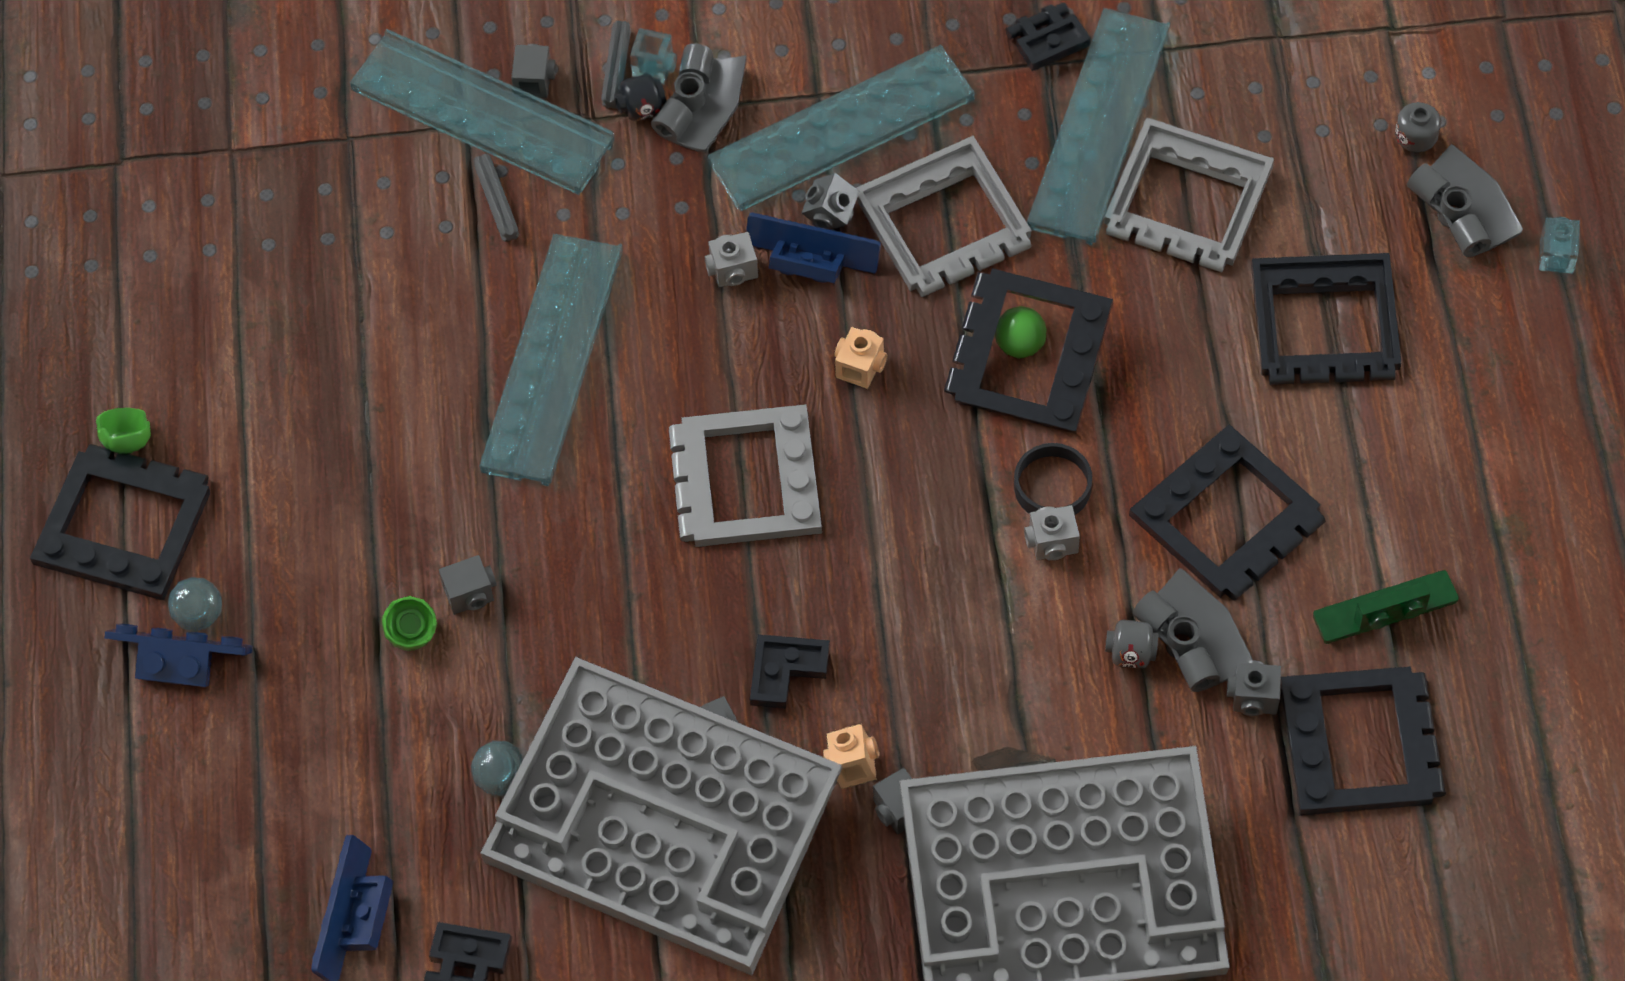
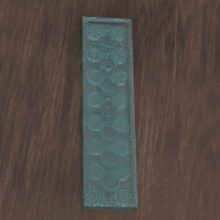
[708,45,974,212]

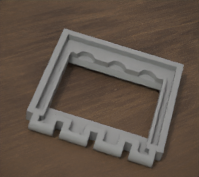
[1104,118,1274,273]
[856,136,1032,297]
[669,404,822,547]

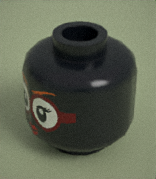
[614,74,666,121]

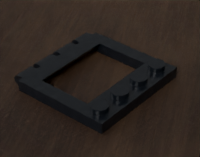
[1251,253,1402,385]
[944,268,1113,434]
[1129,424,1326,601]
[30,444,211,601]
[1280,666,1446,816]

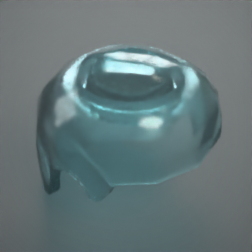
[168,577,223,632]
[471,740,525,796]

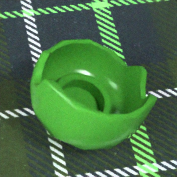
[995,306,1047,359]
[96,407,151,454]
[382,596,437,651]

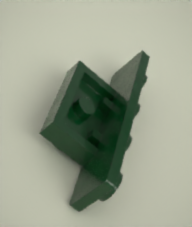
[1313,570,1459,644]

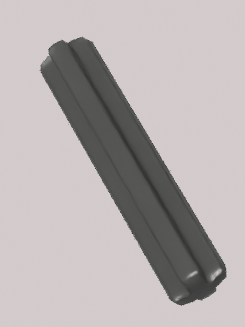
[601,20,631,109]
[473,154,519,242]

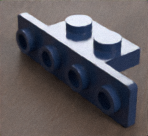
[746,213,881,283]
[104,623,253,687]
[311,835,394,981]

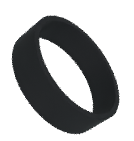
[1014,443,1092,515]

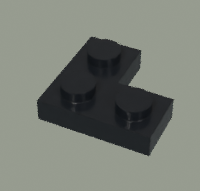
[750,634,830,709]

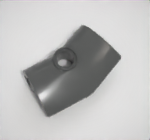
[651,44,746,152]
[1407,145,1523,257]
[1132,568,1254,692]

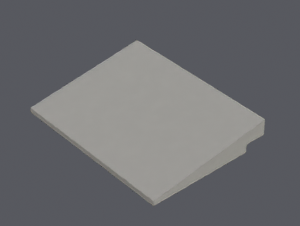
[481,657,842,975]
[900,746,1229,981]

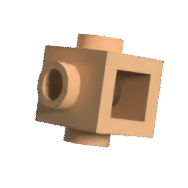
[835,327,887,389]
[823,724,879,789]

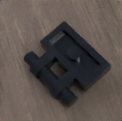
[1005,2,1091,72]
[424,922,512,981]

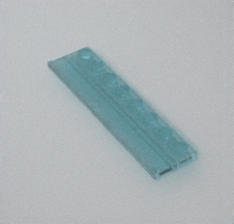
[1027,8,1171,246]
[350,29,614,195]
[479,234,623,486]

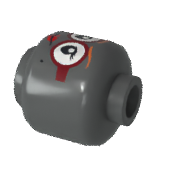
[1395,102,1441,153]
[1105,620,1158,669]

